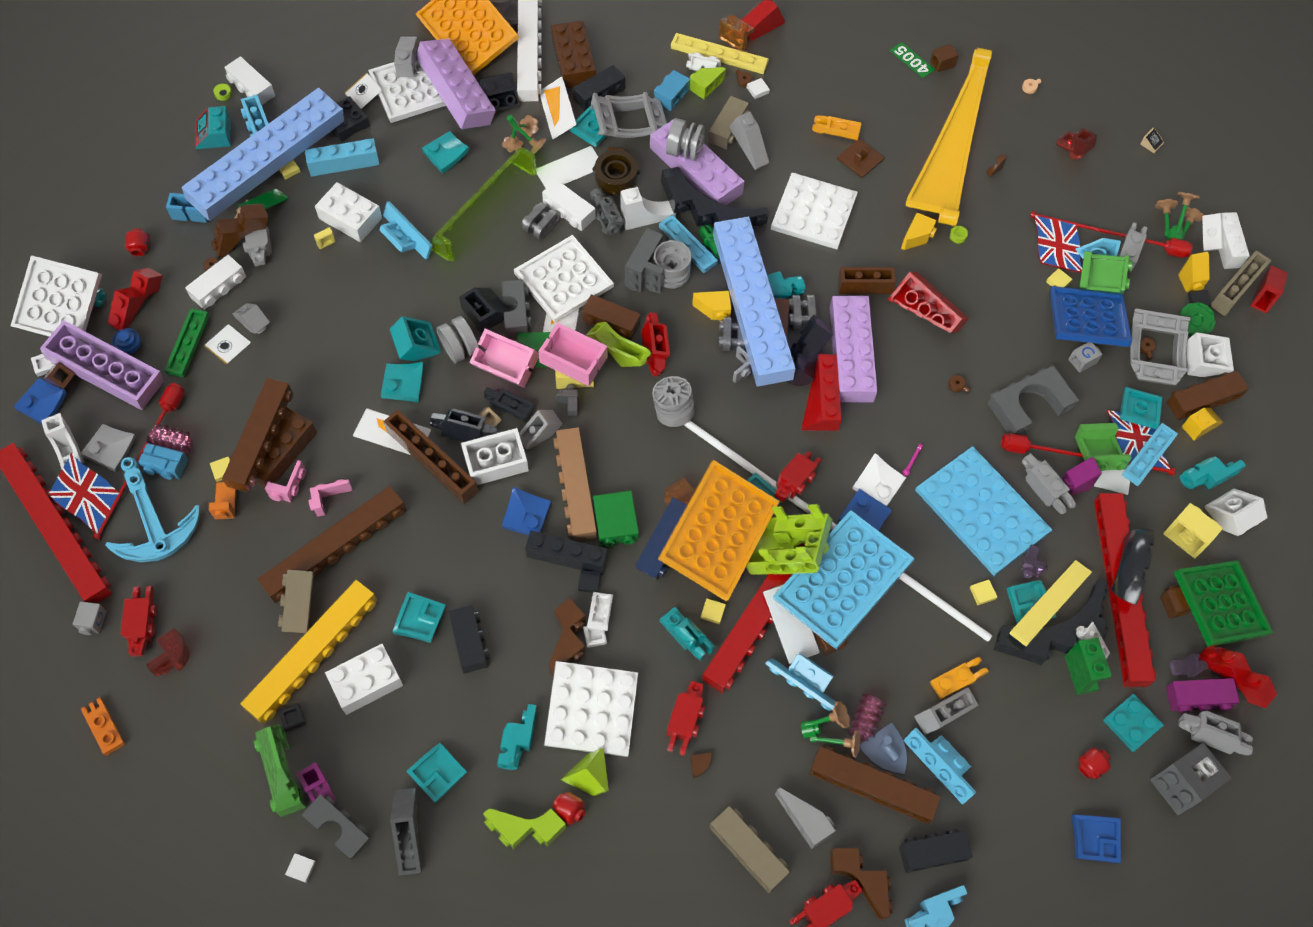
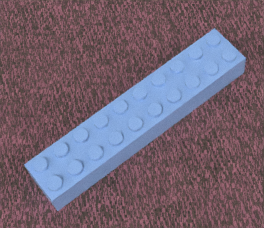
[182,88,344,221]
[713,217,795,387]

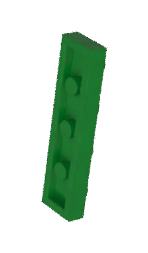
[164,308,210,378]

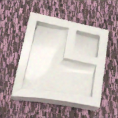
[853,454,906,506]

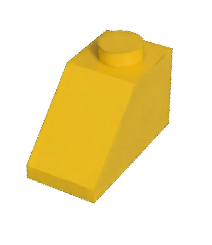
[901,213,937,250]
[1178,252,1209,292]
[692,291,731,321]
[1182,408,1223,441]

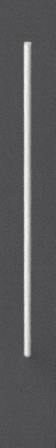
[684,421,993,642]

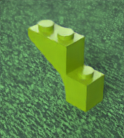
[586,322,651,367]
[483,809,566,849]

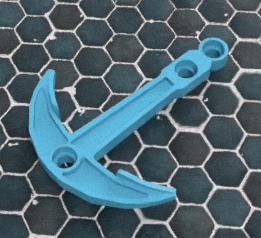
[105,457,200,562]

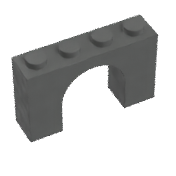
[987,366,1079,435]

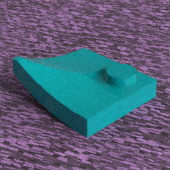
[422,131,469,174]
[381,362,424,402]
[1006,580,1057,624]
[393,592,446,643]
[406,743,468,803]

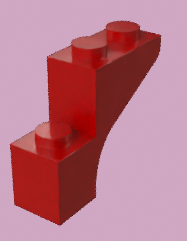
[107,268,163,330]
[1197,646,1277,708]

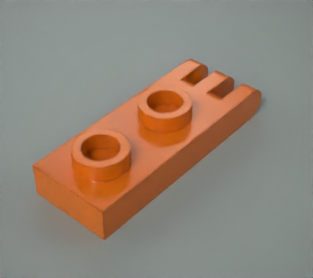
[81,697,126,756]

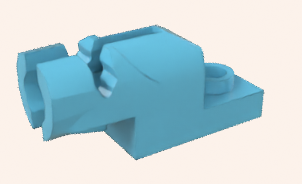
[905,885,968,927]

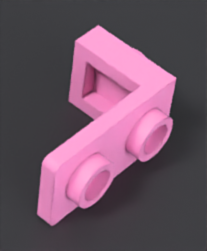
[265,460,306,502]
[308,479,352,517]

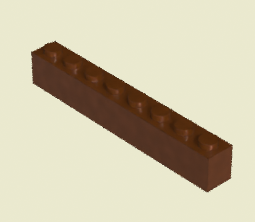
[257,486,406,603]

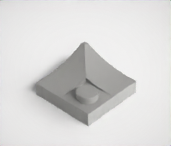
[80,424,136,472]

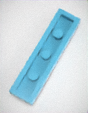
[659,214,718,273]
[1122,423,1178,486]

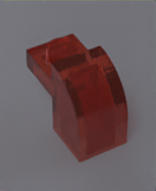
[1056,128,1097,159]
[146,628,189,677]

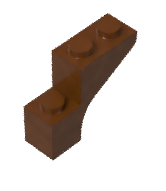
[211,204,268,257]
[549,598,586,677]
[830,848,893,920]

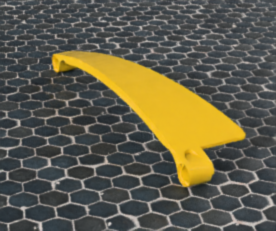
[905,47,992,226]

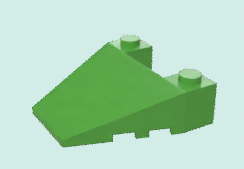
[254,724,306,817]

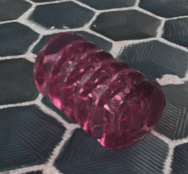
[146,423,192,455]
[849,694,886,741]

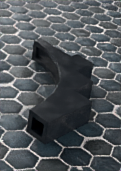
[660,167,769,227]
[994,579,1108,665]

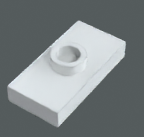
[1202,213,1224,251]
[587,592,613,631]

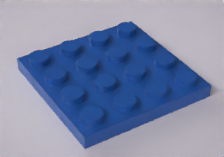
[1049,286,1132,347]

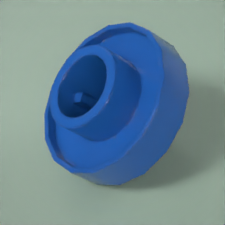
[112,329,142,355]

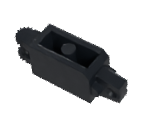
[430,408,498,442]

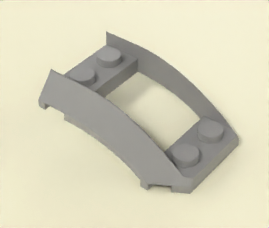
[590,92,667,138]
[1130,309,1191,386]

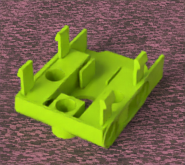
[746,504,832,575]

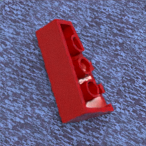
[887,272,969,333]
[801,354,841,431]

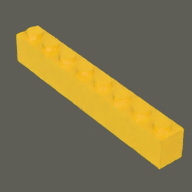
[240,580,377,724]

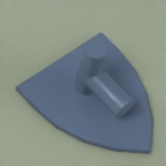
[860,723,907,774]

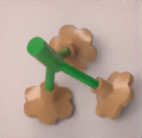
[502,115,546,155]

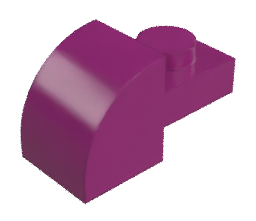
[296,762,337,803]

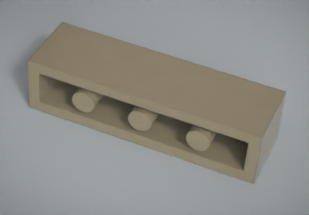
[1211,250,1272,316]
[709,806,790,893]

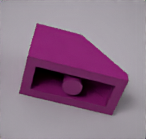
[1062,457,1102,496]

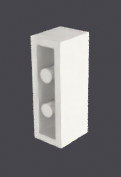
[224,56,275,105]
[542,179,596,231]
[1219,212,1250,269]
[185,255,246,310]

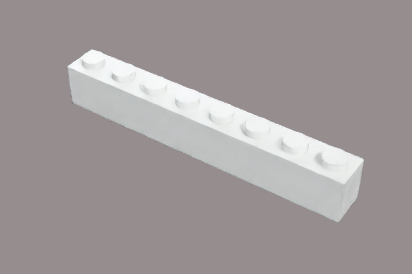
[517,0,542,101]

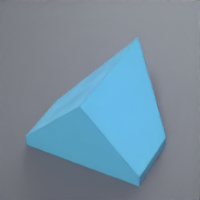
[1075,238,1121,259]

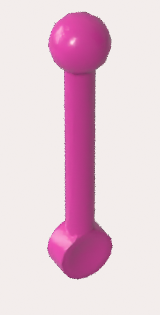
[902,443,923,476]

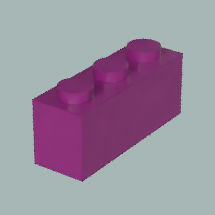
[1166,678,1239,714]

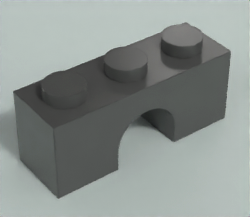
[502,280,531,337]
[302,794,369,859]

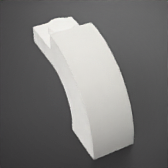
[41,413,84,469]

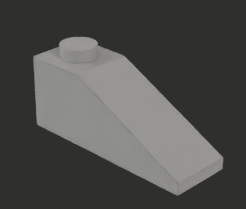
[394,37,417,77]
[729,112,769,170]
[914,687,979,735]
[775,788,835,849]

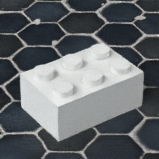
[315,182,382,242]
[461,428,529,485]
[325,644,403,715]

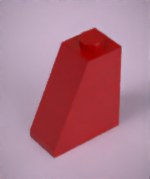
[738,0,785,41]
[1250,266,1288,314]

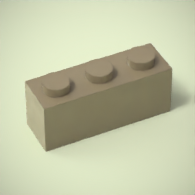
[708,96,750,150]
[278,570,314,633]

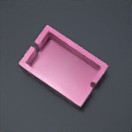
[539,322,608,386]
[469,329,539,388]

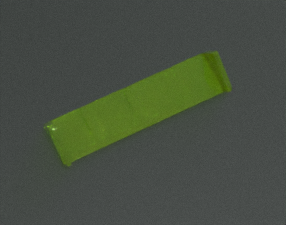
[430,148,537,261]

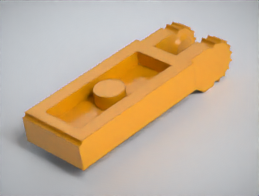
[812,115,862,140]
[930,657,989,700]

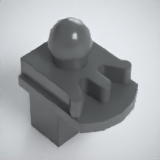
[555,384,578,416]

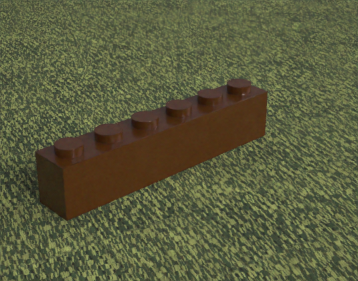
[222,378,293,492]
[383,409,478,504]
[809,746,941,825]

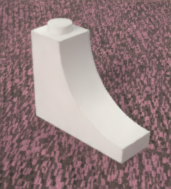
[620,187,676,230]

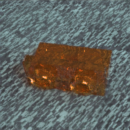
[719,15,754,52]

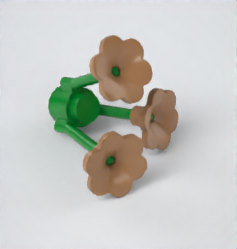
[1155,192,1204,240]
[801,701,860,758]

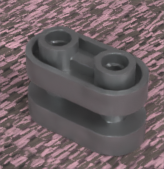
[521,203,560,240]
[789,295,816,328]
[719,317,745,351]

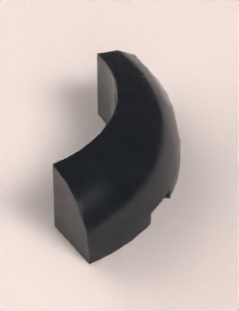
[786,315,833,386]
[1111,528,1154,605]

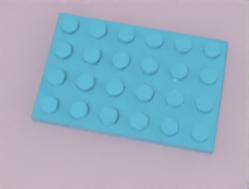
[915,446,1052,576]
[773,510,914,650]

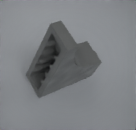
[390,788,422,876]

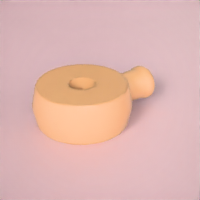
[1022,79,1041,94]

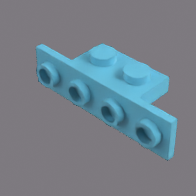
[380,201,433,260]
[766,653,836,711]
[903,728,976,805]

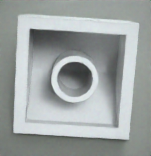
[1186,333,1234,377]
[1205,488,1267,536]

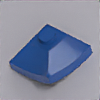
[14,378,67,424]
[502,487,551,535]
[838,489,892,530]
[1071,815,1121,864]

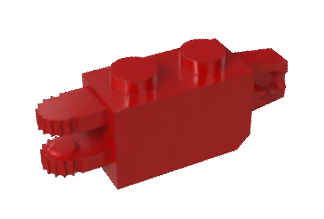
[641,312,670,377]
[774,451,822,502]
[121,586,158,657]
[666,681,705,756]
[789,880,862,927]

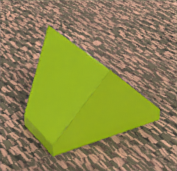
[560,748,609,796]

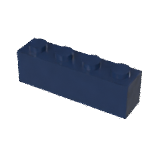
[635,497,687,581]

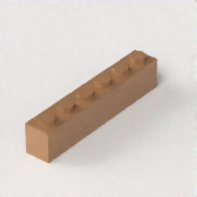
[553,427,597,542]

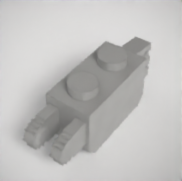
[1118,222,1148,272]
[243,225,272,266]
[1022,453,1076,514]
[1178,711,1253,756]

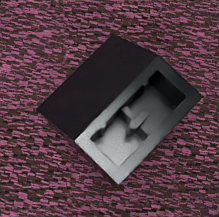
[478,72,520,112]
[459,287,510,333]

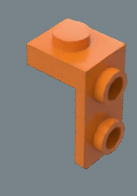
[208,482,237,519]

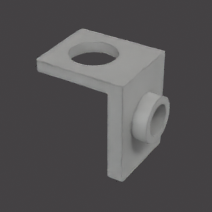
[733,346,752,383]

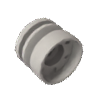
[666,118,705,161]
[654,240,691,289]
[652,376,695,427]

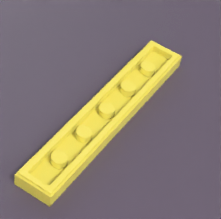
[671,33,769,74]
[1010,560,1092,646]

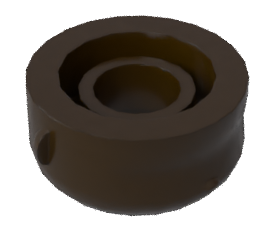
[592,150,640,195]

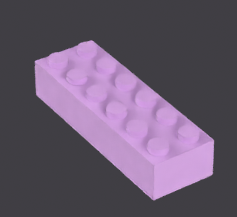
[416,39,496,129]
[650,119,744,205]
[830,296,877,402]
[40,320,164,410]

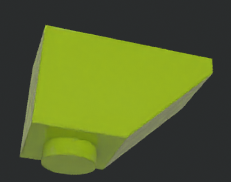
[689,67,726,100]

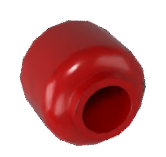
[125,228,150,256]
[1078,748,1111,779]
[553,792,586,825]

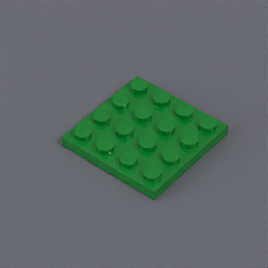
[1174,560,1273,647]

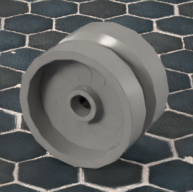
[436,316,479,364]

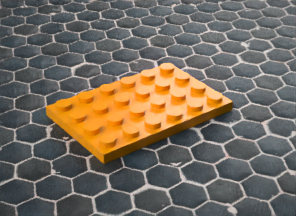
[416,0,520,76]
[658,460,780,601]

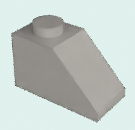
[232,303,270,334]
[519,410,562,450]

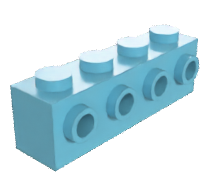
[240,94,268,137]
[305,138,380,177]

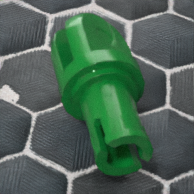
[699,225,719,258]

